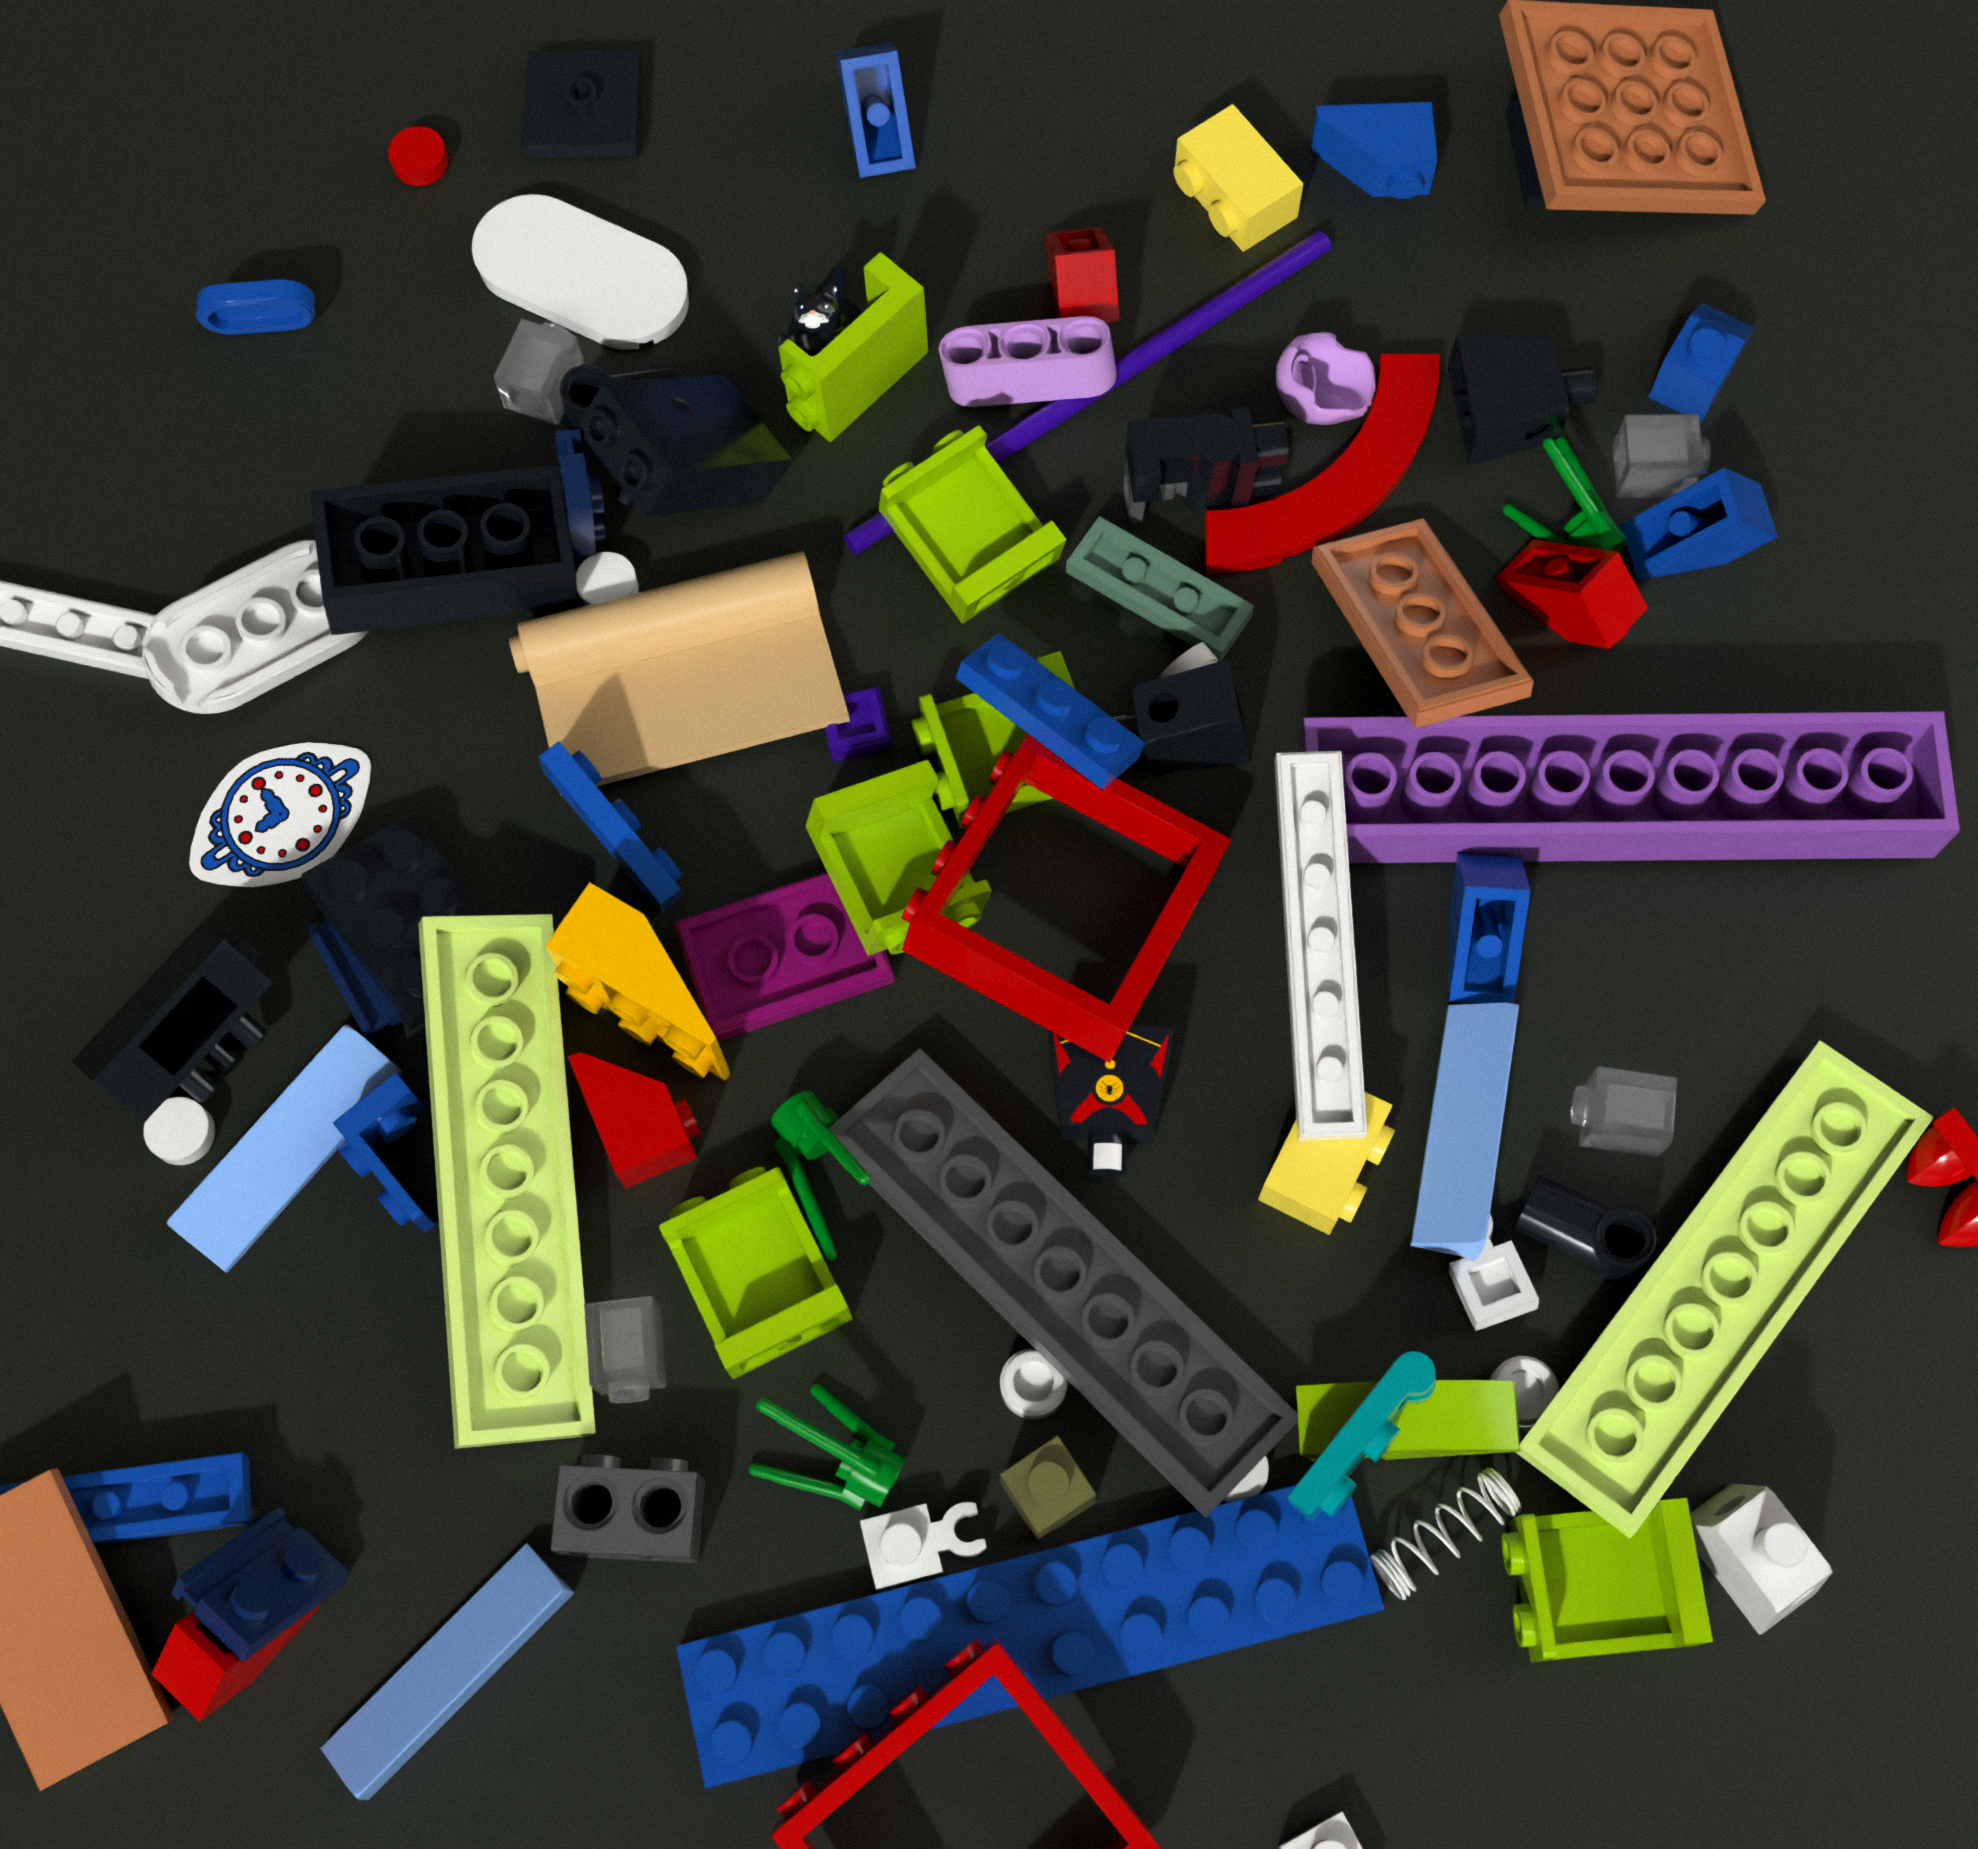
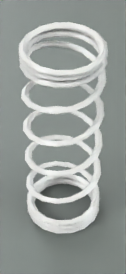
[1371,1467,1522,1600]

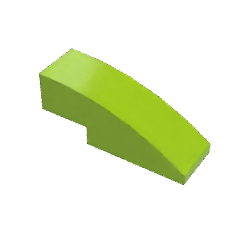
[1296,1380,1521,1461]

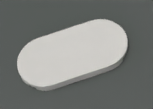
[472,194,689,350]
[142,539,369,714]

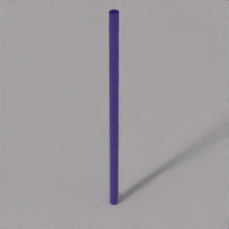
[843,230,1331,555]

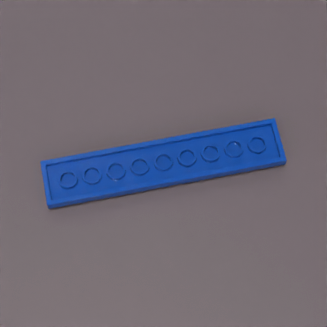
[676,1485,1384,1788]

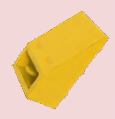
[545,882,731,1082]

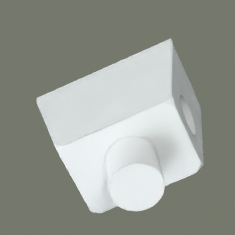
[1690,1484,1832,1635]

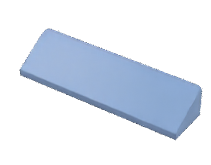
[1410,1002,1519,1260]
[167,1024,405,1273]
[320,1543,575,1800]

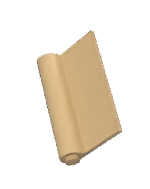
[509,551,850,796]

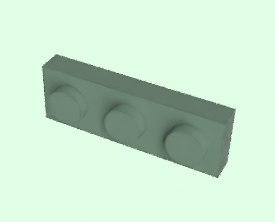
[1066,516,1254,662]

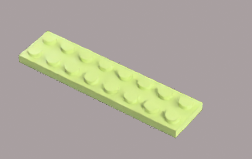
[418,914,596,1449]
[1516,1041,1934,1539]

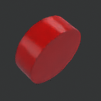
[388,126,449,186]

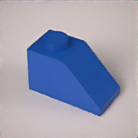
[835,42,916,178]
[1310,102,1438,199]
[1648,303,1755,423]
[1620,468,1778,580]
[1448,853,1531,1004]

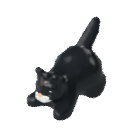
[777,265,862,356]

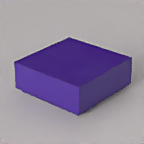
[825,686,892,762]

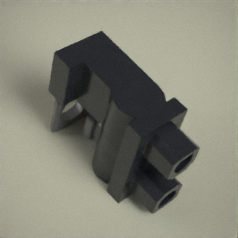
[1122,407,1289,526]

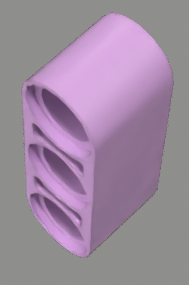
[938,316,1117,407]

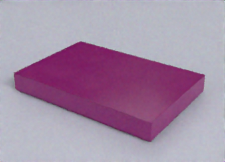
[674,872,895,1042]

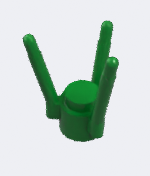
[1502,437,1628,552]
[771,1091,871,1261]
[748,1384,906,1511]

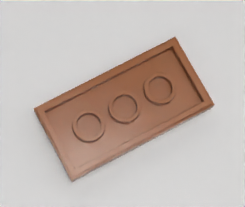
[1311,518,1534,729]
[0,1468,175,1791]

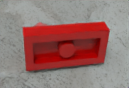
[1906,1107,1978,1247]

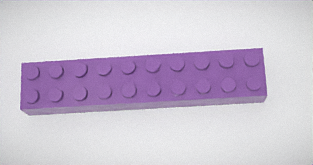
[1297,711,1960,863]

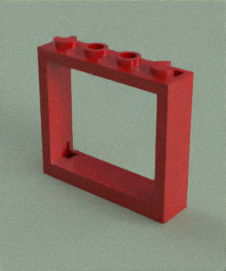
[901,734,1232,1063]
[771,1637,1162,1849]

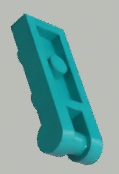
[1287,1351,1436,1523]

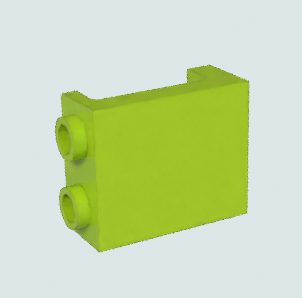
[778,252,928,443]
[878,425,1067,624]
[912,651,1075,828]
[805,760,992,956]
[659,1167,853,1380]
[1501,1498,1713,1662]

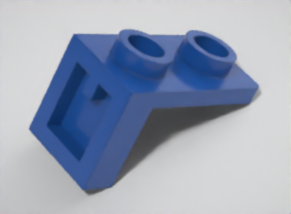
[333,1072,436,1233]

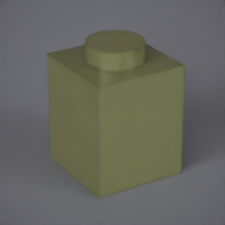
[1000,1436,1096,1542]

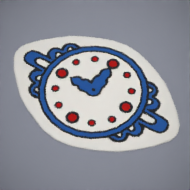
[189,742,371,887]

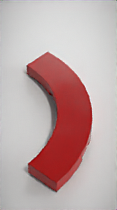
[1204,354,1440,574]

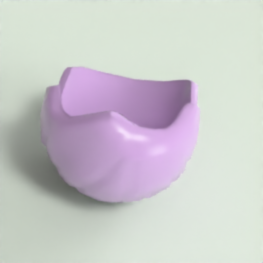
[1276,332,1376,425]

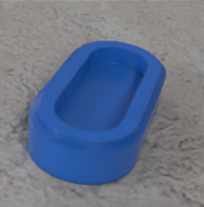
[196,279,315,335]

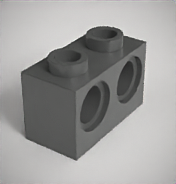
[551,1455,705,1563]

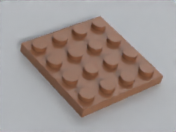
[1499,0,1766,215]

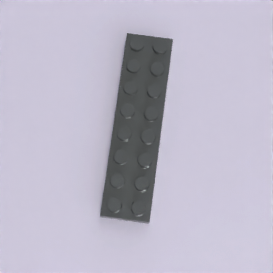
[829,1048,1298,1518]

